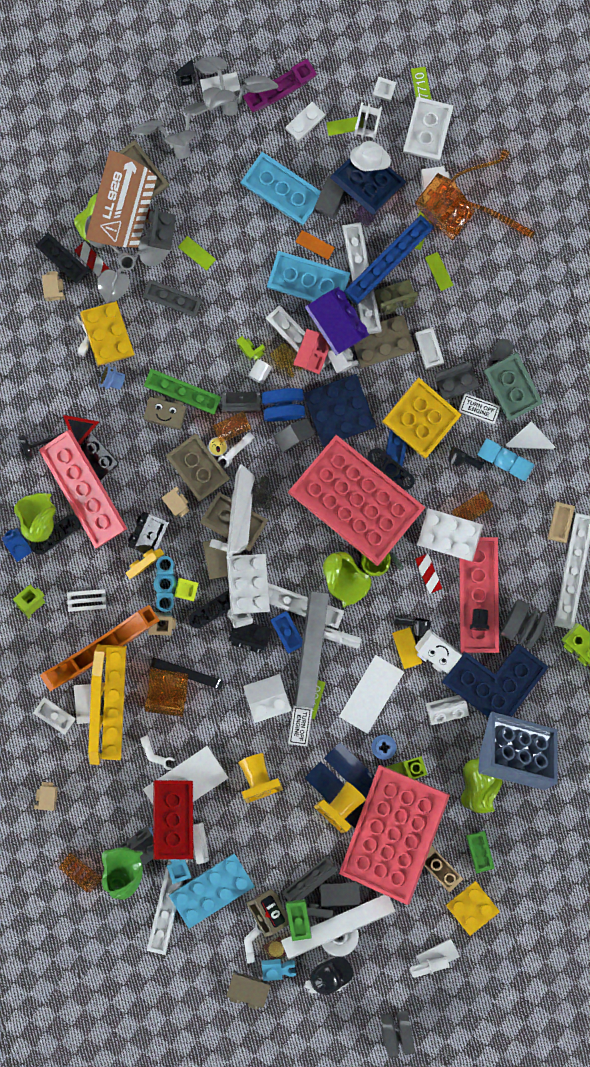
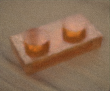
[451,491,494,521]

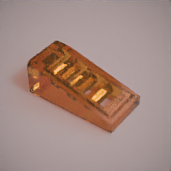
[58,852,102,893]

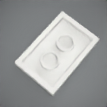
[403,97,453,162]
[417,508,483,562]
[227,554,270,614]

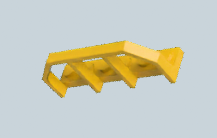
[88,645,127,765]

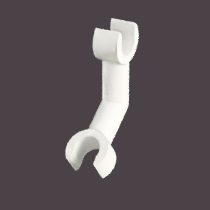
[76,316,90,356]
[217,432,255,468]
[210,539,246,556]
[140,735,175,770]
[244,922,262,963]

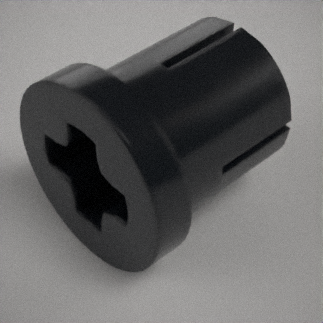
[470,609,489,631]

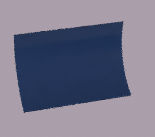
[305,742,375,828]

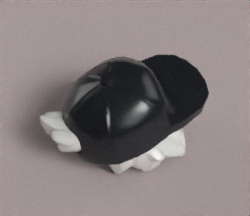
[305,957,354,995]

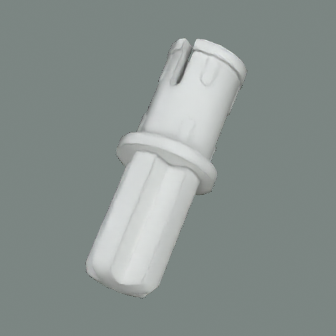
[323,627,361,649]
[410,955,450,978]

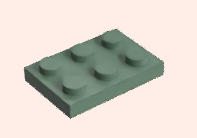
[483,352,543,421]

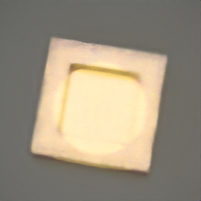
[263,936,287,960]

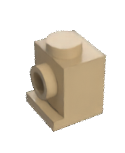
[42,271,65,301]
[162,486,190,518]
[147,612,176,636]
[34,782,58,811]

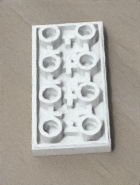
[143,746,229,804]

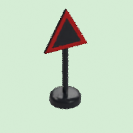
[18,415,99,462]

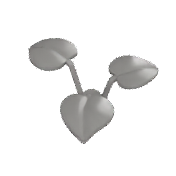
[195,56,278,116]
[130,102,209,159]
[85,215,173,304]

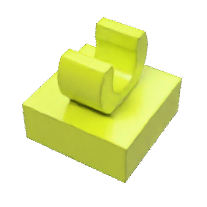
[174,578,199,602]

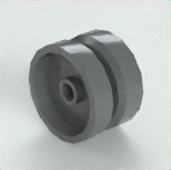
[380,1010,415,1058]

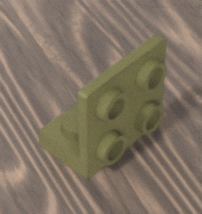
[374,279,419,315]

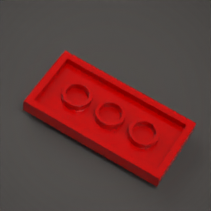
[153,780,193,860]

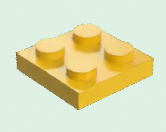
[445,881,500,936]

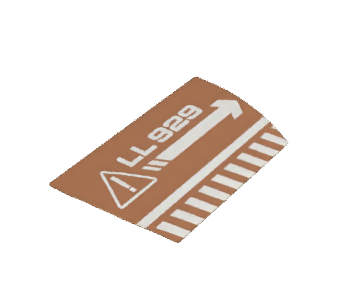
[86,150,157,248]

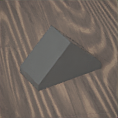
[274,418,316,453]

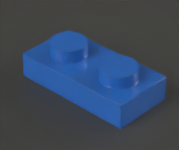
[270,611,302,654]

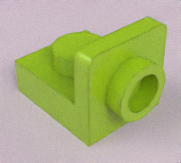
[236,336,265,361]

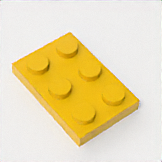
[80,301,135,367]

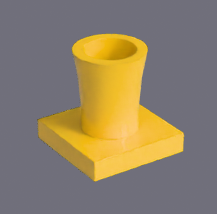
[238,753,283,804]
[314,782,366,834]

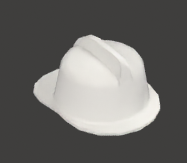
[350,141,391,171]

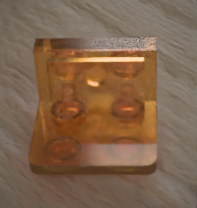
[145,669,188,717]

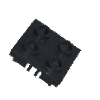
[81,434,119,481]

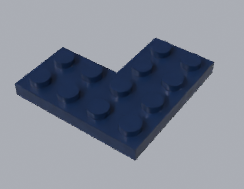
[441,643,549,718]

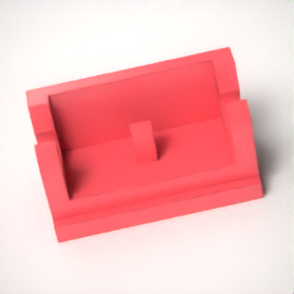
[293,329,330,374]

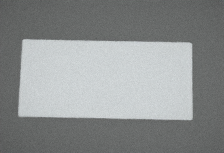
[339,655,404,734]

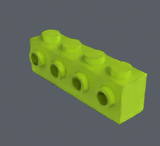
[561,623,590,667]

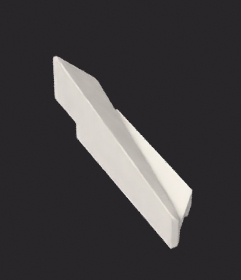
[226,464,255,558]

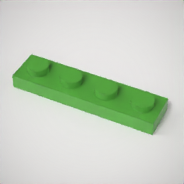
[144,369,222,415]

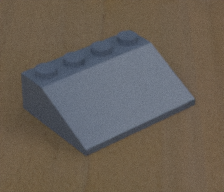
[479,712,558,790]

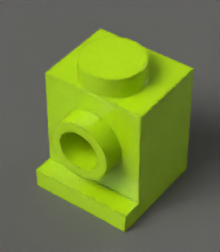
[13,584,45,619]

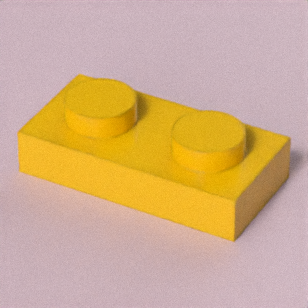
[126,548,165,579]

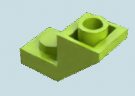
[386,756,428,779]

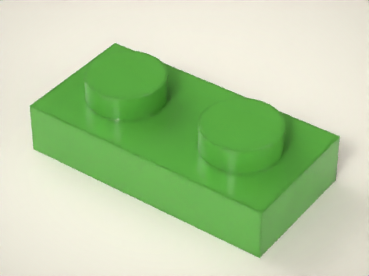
[286,899,312,941]

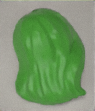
[101,847,143,900]

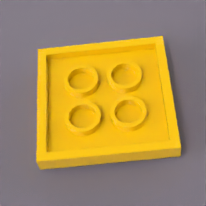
[381,378,461,459]

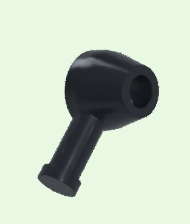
[448,446,484,471]
[395,616,432,636]

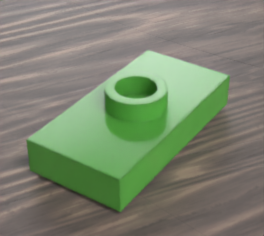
[466,830,495,873]

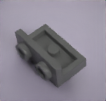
[118,826,153,866]

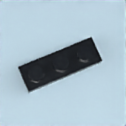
[35,232,90,285]

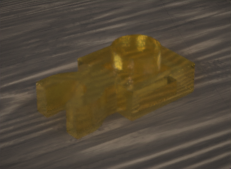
[269,342,303,378]

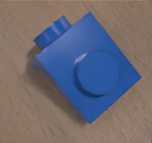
[2,528,33,562]

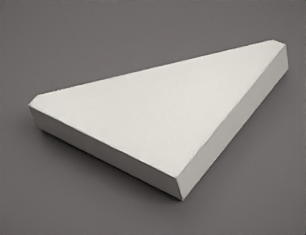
[505,421,555,450]

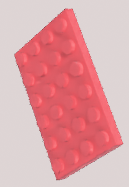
[288,435,426,566]
[339,765,450,905]

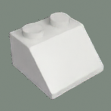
[243,674,292,723]

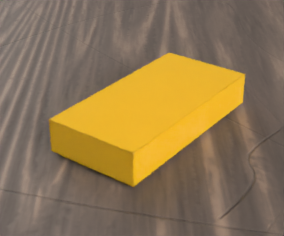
[392,627,422,670]

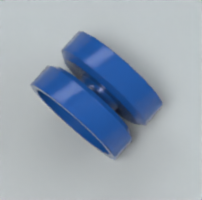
[261,388,305,422]

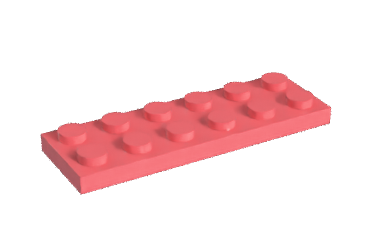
[39,430,127,549]
[459,537,499,653]

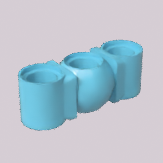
[477,438,535,482]
[153,556,177,612]

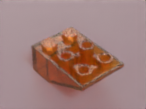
[415,173,475,241]

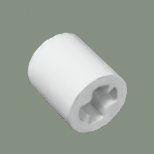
[248,359,272,384]

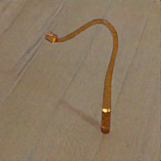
[449,149,535,239]

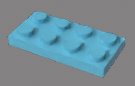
[240,152,321,226]
[267,251,351,302]
[168,853,255,929]

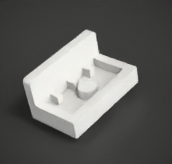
[425,695,469,725]

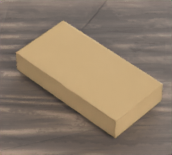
[547,502,575,544]

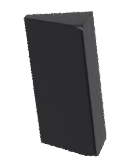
[175,59,196,87]

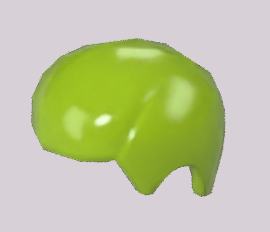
[361,553,391,576]

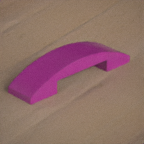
[242,59,317,113]

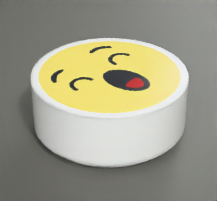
[208,437,228,457]

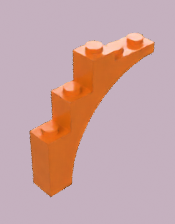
[40,605,160,692]

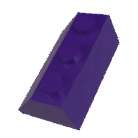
[305,287,370,356]

